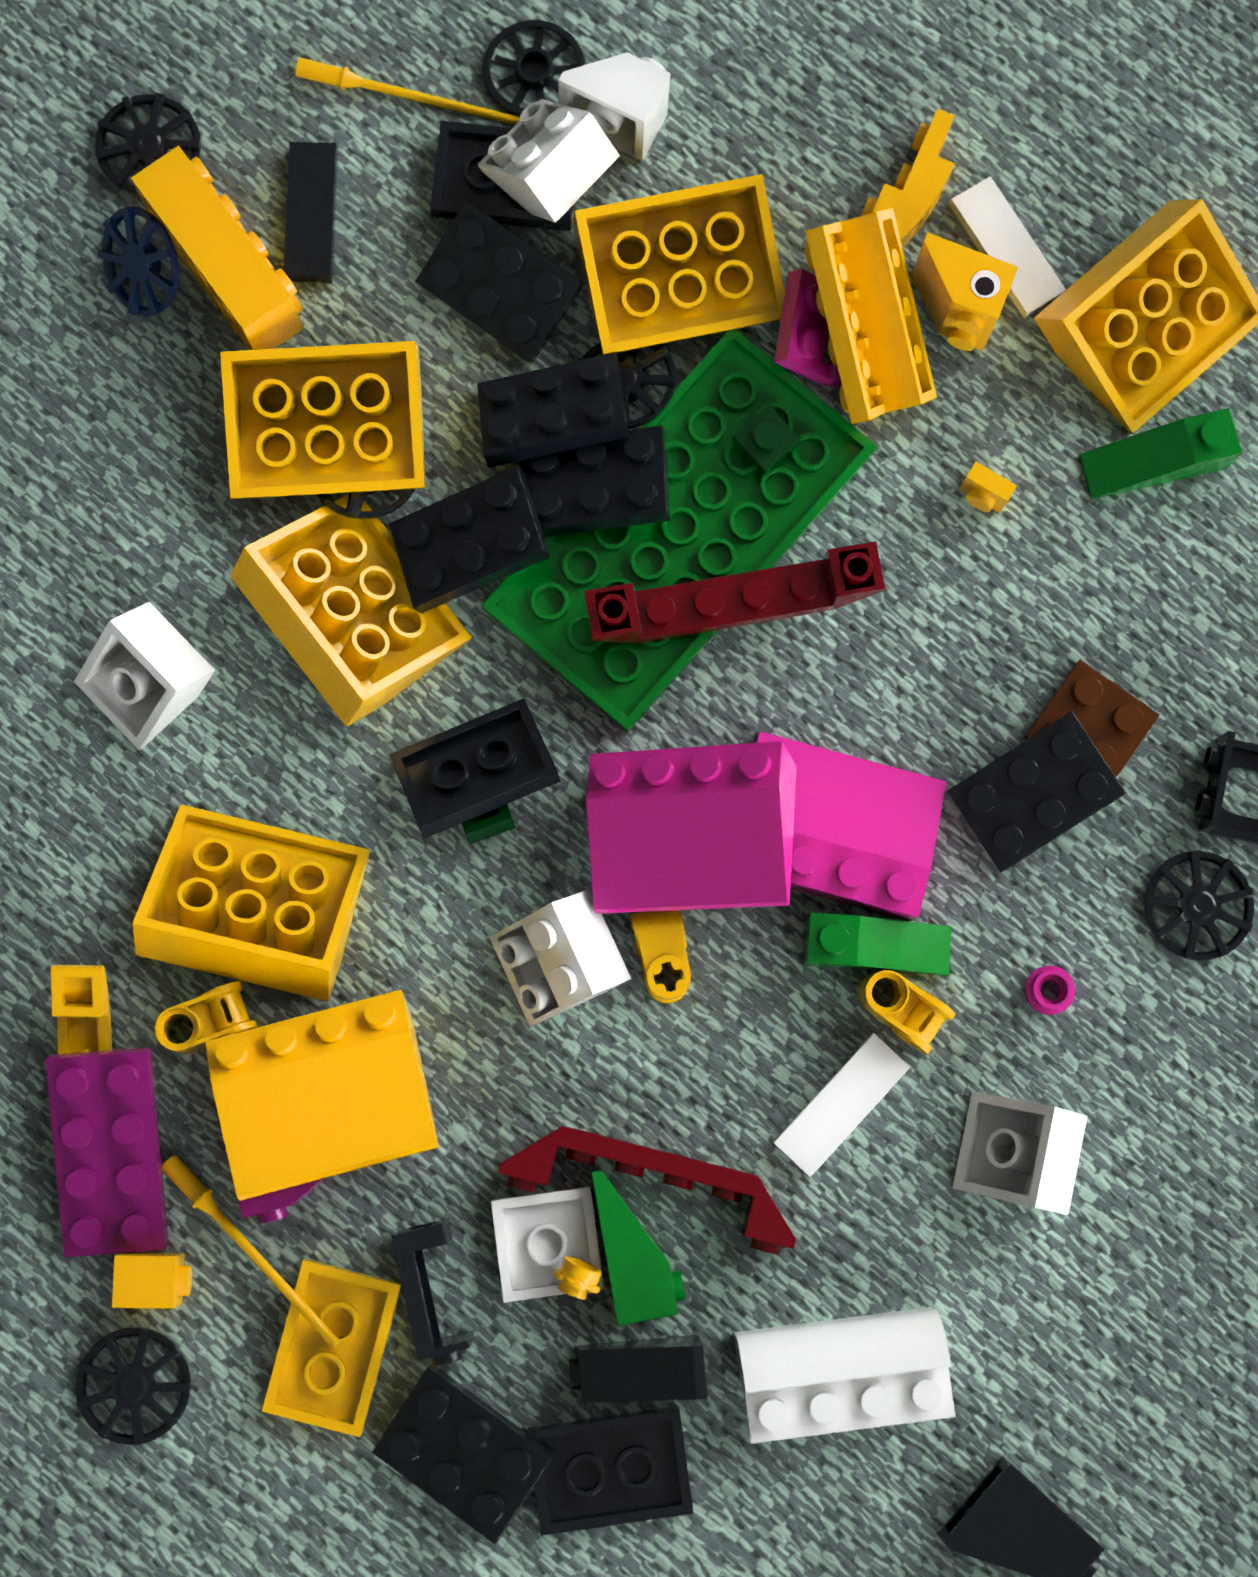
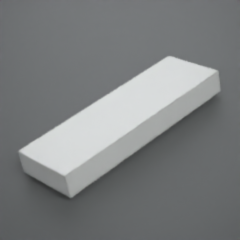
[949,176,1066,319]
[772,1033,910,1177]

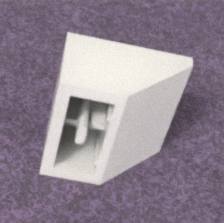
[477,99,620,223]
[490,889,631,1027]

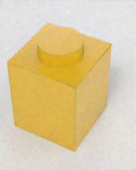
[112,1252,192,1309]

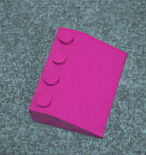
[756,731,947,922]
[586,741,797,914]

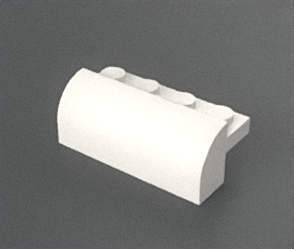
[734,1307,955,1444]

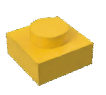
[959,462,1017,513]

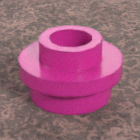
[1025,965,1075,1015]

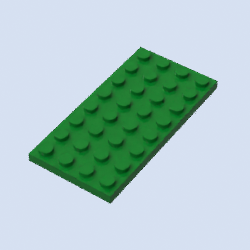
[481,329,878,734]

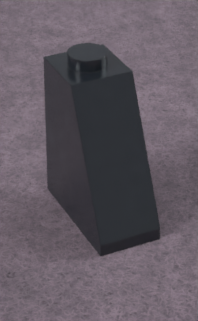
[569,1335,708,1403]
[937,1456,1105,1577]

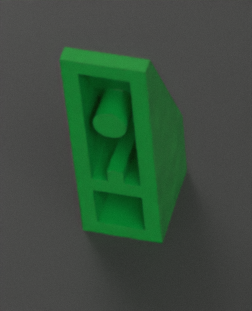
[1079,408,1242,500]
[802,912,951,976]
[592,1169,685,1326]

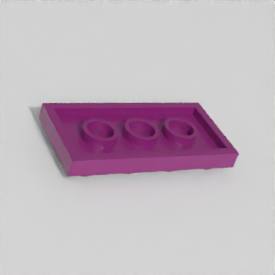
[45,1047,168,1258]

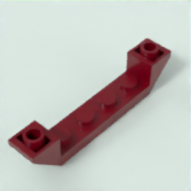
[584,541,886,643]
[498,1126,796,1255]

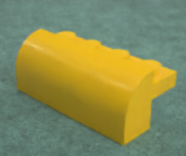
[805,208,937,424]

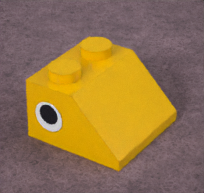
[912,232,1018,351]

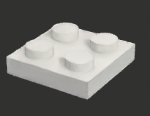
[491,1186,604,1303]

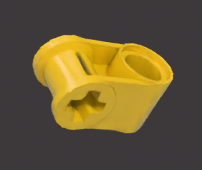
[630,910,691,1003]
[858,970,956,1055]
[155,981,258,1055]

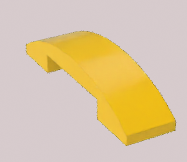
[51,965,112,1054]

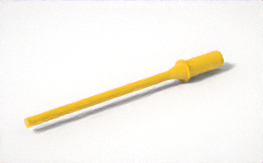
[295,57,520,125]
[162,1155,340,1348]

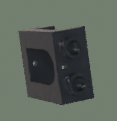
[1194,731,1258,844]
[391,1218,475,1366]

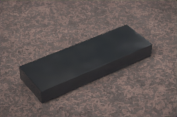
[283,142,338,283]

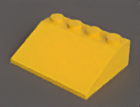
[573,174,785,355]
[1034,199,1258,434]
[220,341,425,499]
[230,494,472,727]
[132,804,370,1001]
[205,990,439,1201]

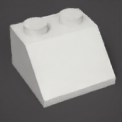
[558,52,670,161]
[74,602,215,750]
[952,1091,1087,1215]

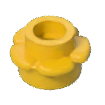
[553,1256,602,1300]

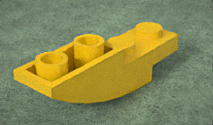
[861,108,955,248]

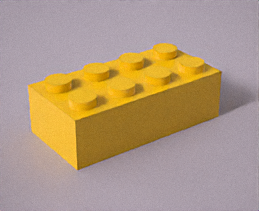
[131,145,304,350]

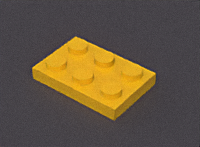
[261,1259,402,1437]

